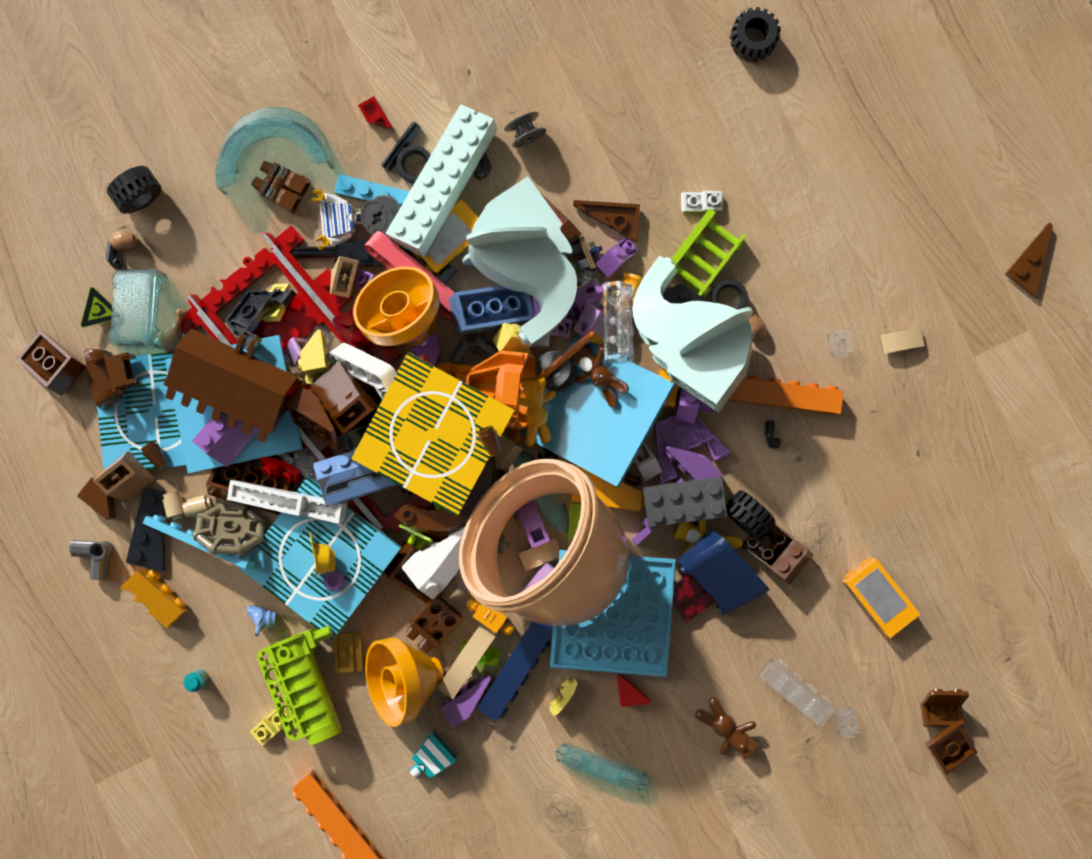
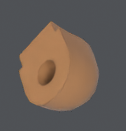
[110,231,137,252]
[748,314,767,340]

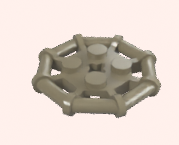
[192,502,266,556]

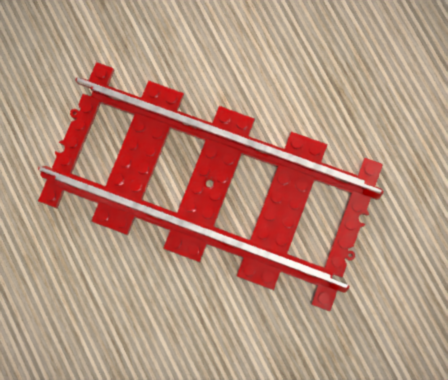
[181,225,432,540]

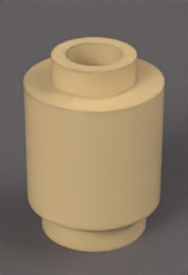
[162,491,184,521]
[182,495,214,518]

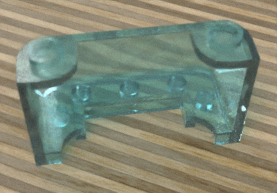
[108,269,167,350]

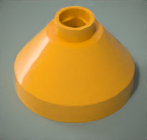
[353,267,439,346]
[365,637,443,727]

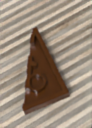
[573,200,640,242]
[1005,222,1053,297]

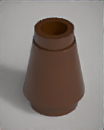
[478,425,502,457]
[141,440,168,469]

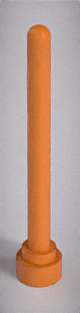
[519,330,596,394]

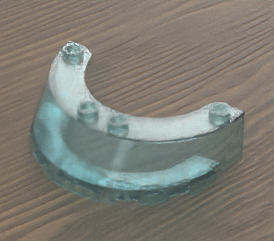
[215,107,335,195]

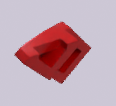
[358,96,392,128]

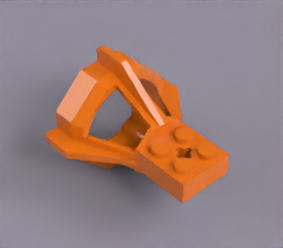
[437,351,538,430]

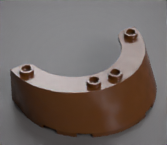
[394,457,505,543]

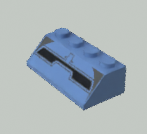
[313,450,398,507]

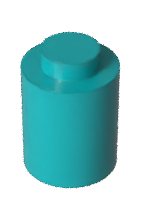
[183,669,209,692]

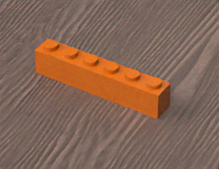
[728,376,844,415]
[292,770,385,859]

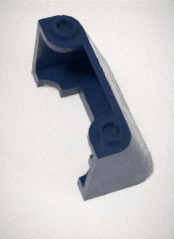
[677,528,770,616]

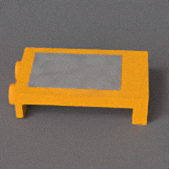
[411,199,478,275]
[842,558,920,638]

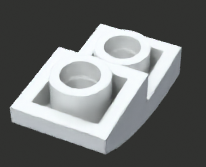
[681,191,723,212]

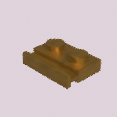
[333,632,364,673]

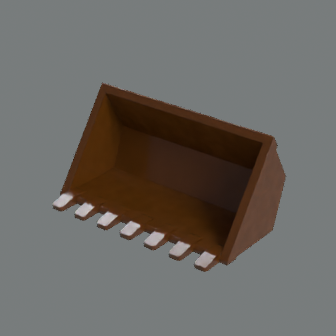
[164,329,305,442]

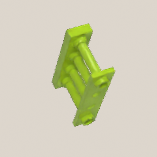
[671,208,746,297]

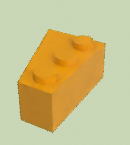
[120,569,188,628]

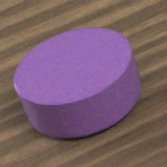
[324,570,345,591]

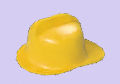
[310,532,336,580]

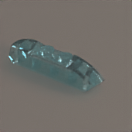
[515,450,569,534]
[556,743,649,792]

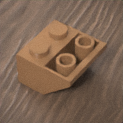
[93,451,155,502]

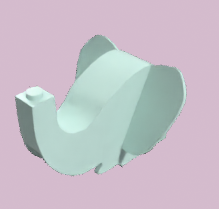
[462,176,577,348]
[633,256,755,413]

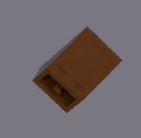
[310,361,378,435]
[742,524,814,585]

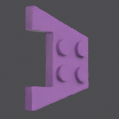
[655,415,730,484]

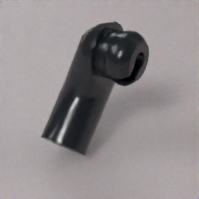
[475,151,492,180]
[106,242,124,269]
[765,420,781,449]

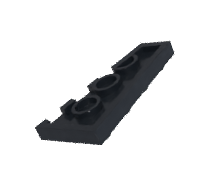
[334,235,412,267]
[126,488,165,571]

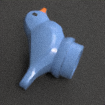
[247,603,276,636]

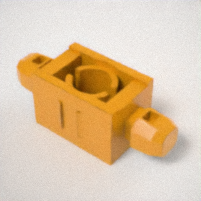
[466,598,514,635]

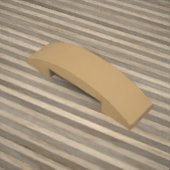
[437,623,497,699]

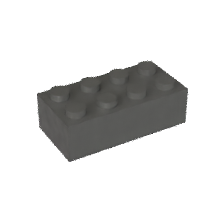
[642,476,727,527]

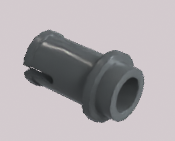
[435,264,457,285]

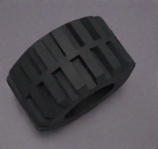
[730,7,781,62]
[107,166,162,214]
[726,490,776,540]

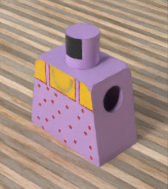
[574,303,619,346]

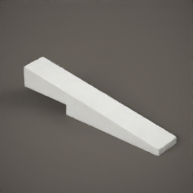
[227,480,348,524]

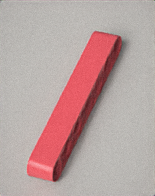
[364,231,455,322]

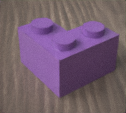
[675,387,715,423]

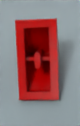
[617,674,651,707]

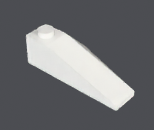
[402,527,465,599]

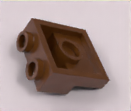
[925,721,978,775]

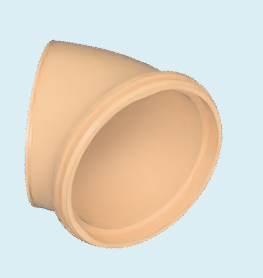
[459,459,629,626]

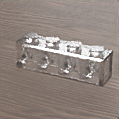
[603,281,634,364]

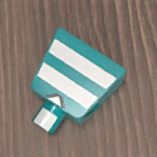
[409,730,458,779]

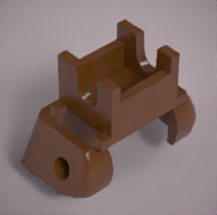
[84,348,143,410]

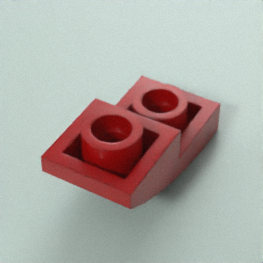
[261,457,302,485]

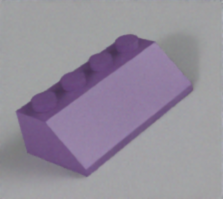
[192,412,260,467]

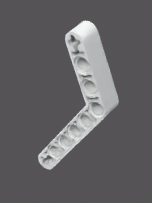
[327,343,397,400]

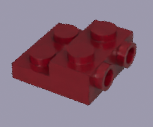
[332,307,374,350]
[673,573,716,623]

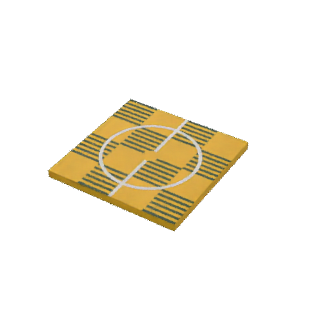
[351,352,515,516]

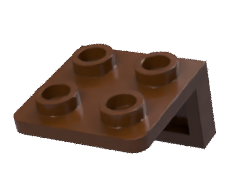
[920,689,969,727]

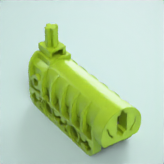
[257,625,343,745]

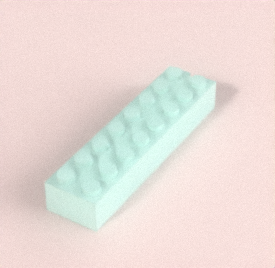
[386,105,498,257]

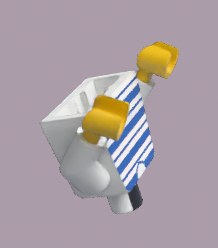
[311,189,363,250]

